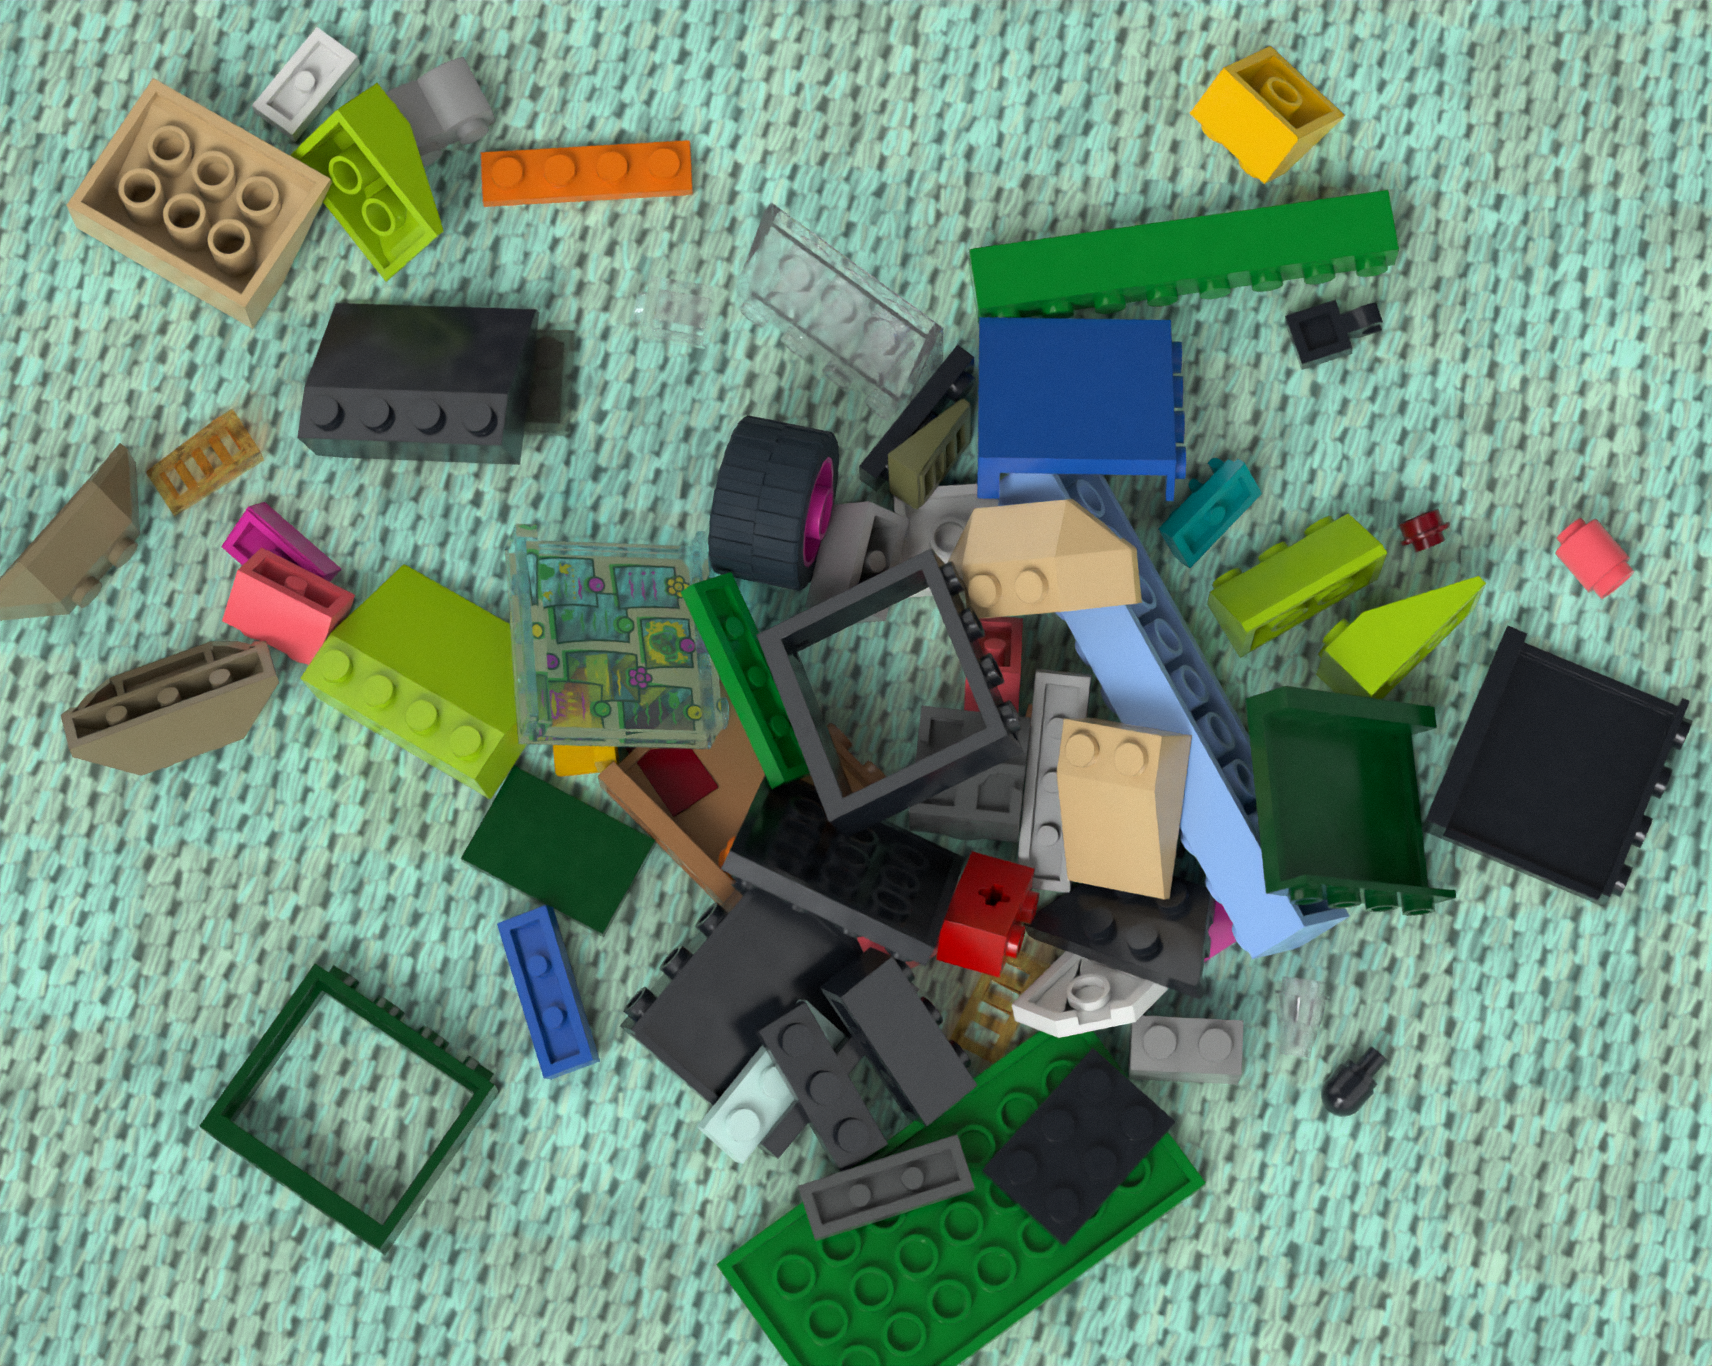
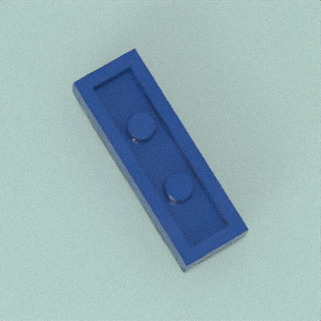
[497,905,600,1080]

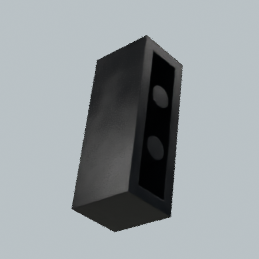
[820,947,978,1126]

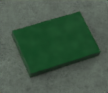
[461,765,656,937]

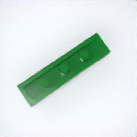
[681,572,811,789]

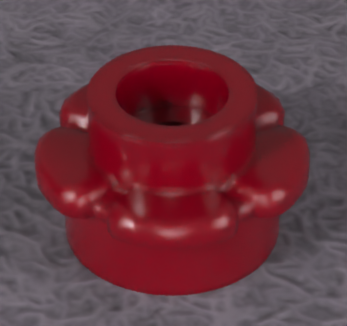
[1399,508,1450,552]

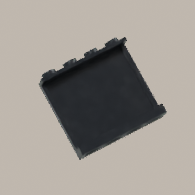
[1422,625,1693,907]
[620,878,919,1159]

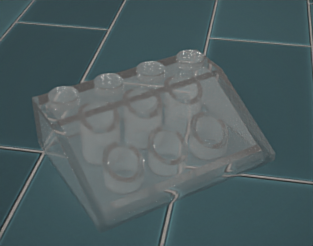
[736,202,943,421]

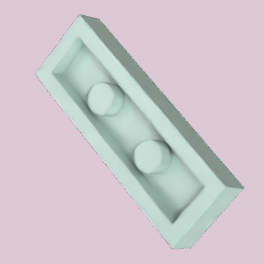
[697,999,845,1164]

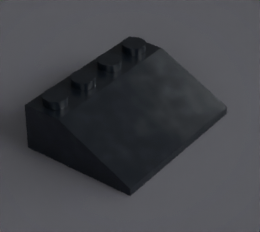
[297,303,539,465]

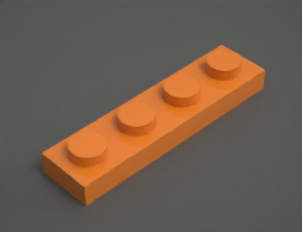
[481,140,693,207]

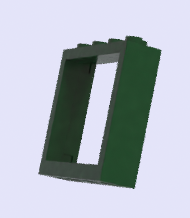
[199,963,499,1256]

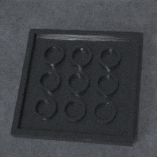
[721,775,966,966]

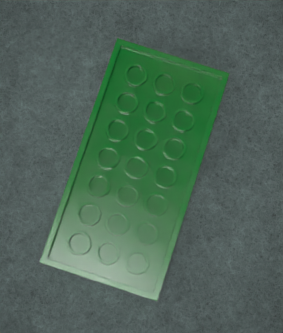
[716,1031,1206,1366]

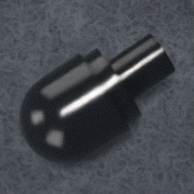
[1321,1046,1387,1117]

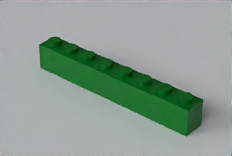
[969,190,1399,324]

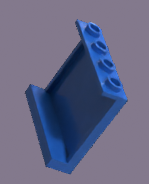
[977,317,1186,501]

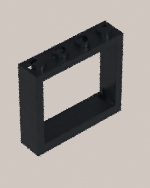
[757,548,1024,838]

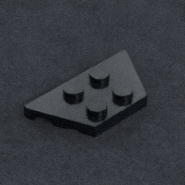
[1023,876,1216,1000]

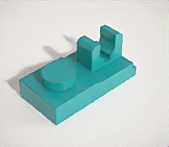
[1158,458,1262,568]

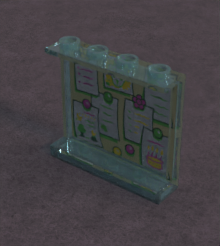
[505,524,729,749]

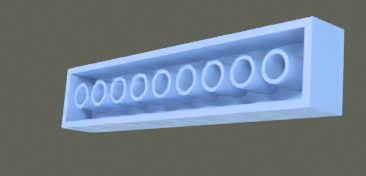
[998,473,1349,959]

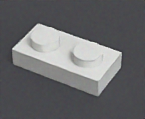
[252,27,360,142]

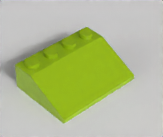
[300,564,579,800]

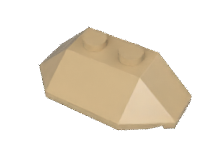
[947,499,1142,619]

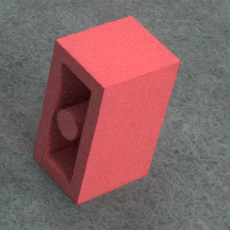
[222,547,355,665]

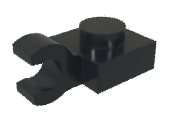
[1285,300,1383,370]

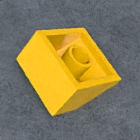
[1189,46,1345,184]

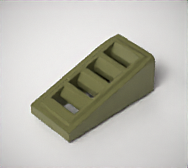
[888,398,971,510]

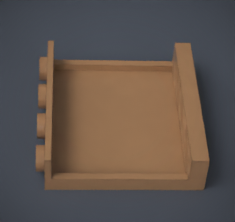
[598,670,886,905]

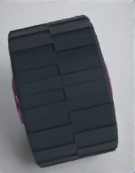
[708,415,839,591]

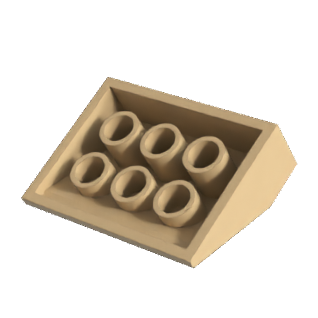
[66,78,332,329]

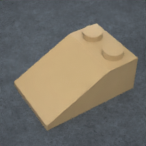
[1057,718,1192,899]

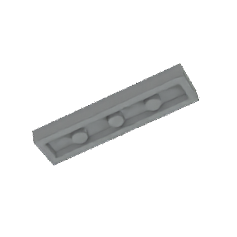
[1017,669,1092,893]

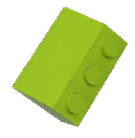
[1207,513,1387,658]

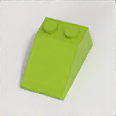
[290,83,444,282]
[1316,576,1486,699]

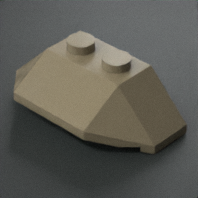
[0,443,140,621]
[61,641,279,776]

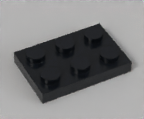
[981,1048,1176,1247]

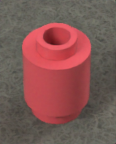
[1555,518,1635,599]

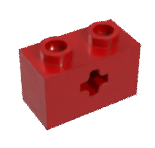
[936,851,1040,978]

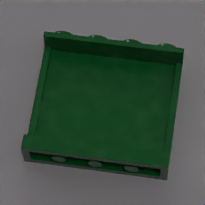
[1245,686,1456,916]

